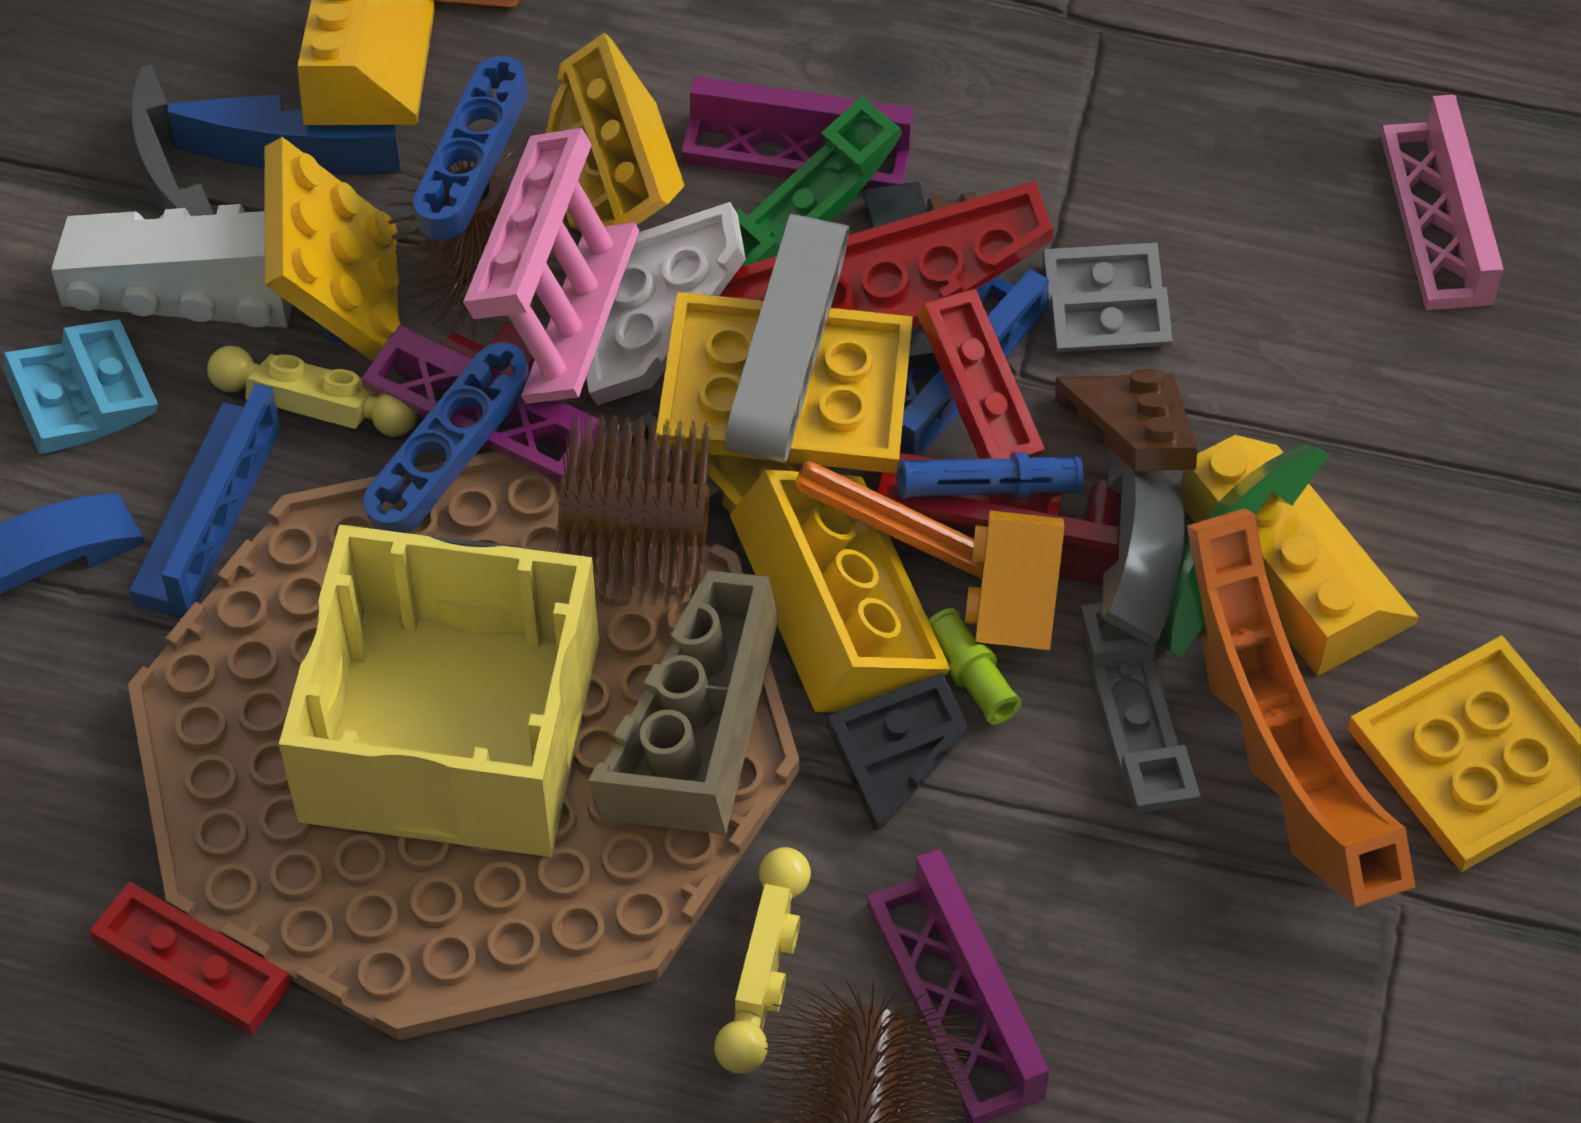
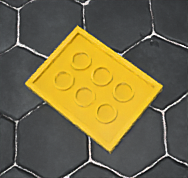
[656,292,913,474]

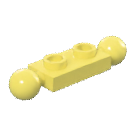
[207,346,419,437]
[714,847,811,1074]

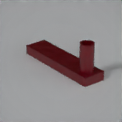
[886,480,1121,585]

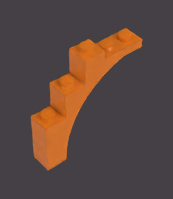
[1187,508,1416,907]

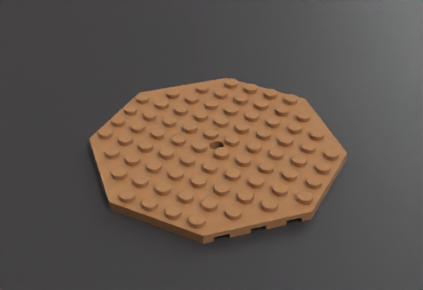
[128,451,799,1041]

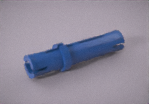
[897,452,1084,500]

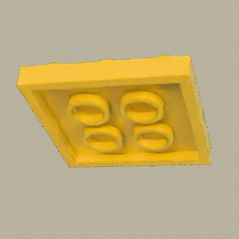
[265,137,400,362]
[1347,635,1581,873]

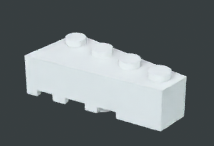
[51,204,293,328]

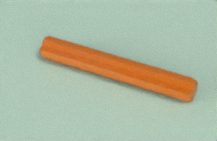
[794,461,983,579]

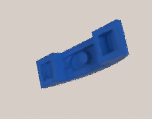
[0,493,145,594]

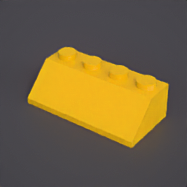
[297,0,435,125]
[1180,435,1419,677]
[730,469,951,712]

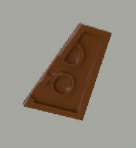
[1055,369,1197,471]

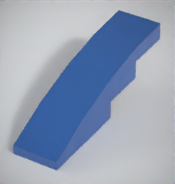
[168,94,401,175]

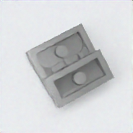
[1042,242,1173,353]

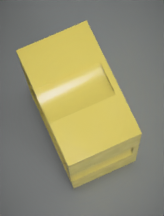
[279,525,599,857]

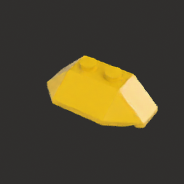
[546,33,685,232]

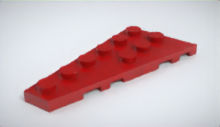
[719,181,1053,329]

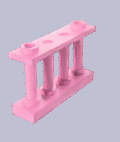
[463,128,640,404]

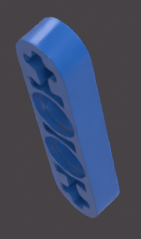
[413,56,528,240]
[364,342,530,534]

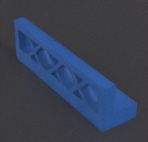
[900,269,1049,456]
[129,383,281,617]

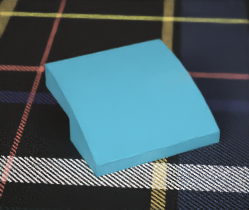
[2,319,158,454]

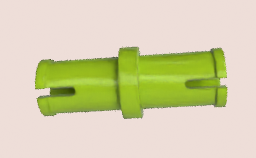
[928,608,1022,725]

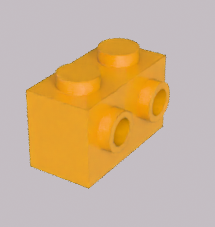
[965,511,1065,650]

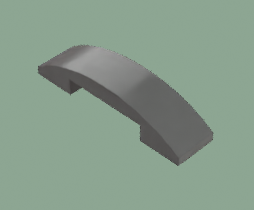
[131,64,214,216]
[1101,448,1184,646]
[1080,602,1201,813]

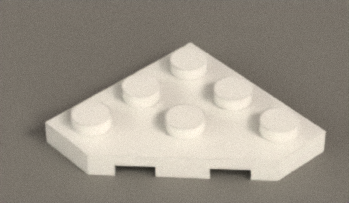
[586,202,746,405]

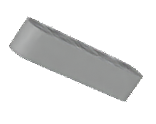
[725,214,849,463]

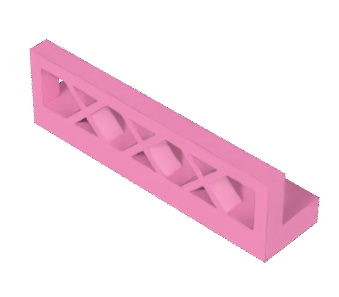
[1380,95,1504,311]

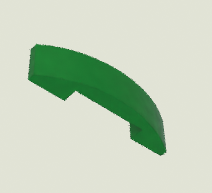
[736,96,902,266]
[1159,444,1329,658]

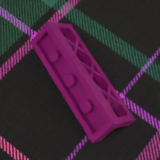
[681,76,914,190]
[361,325,604,483]
[867,848,1050,1123]

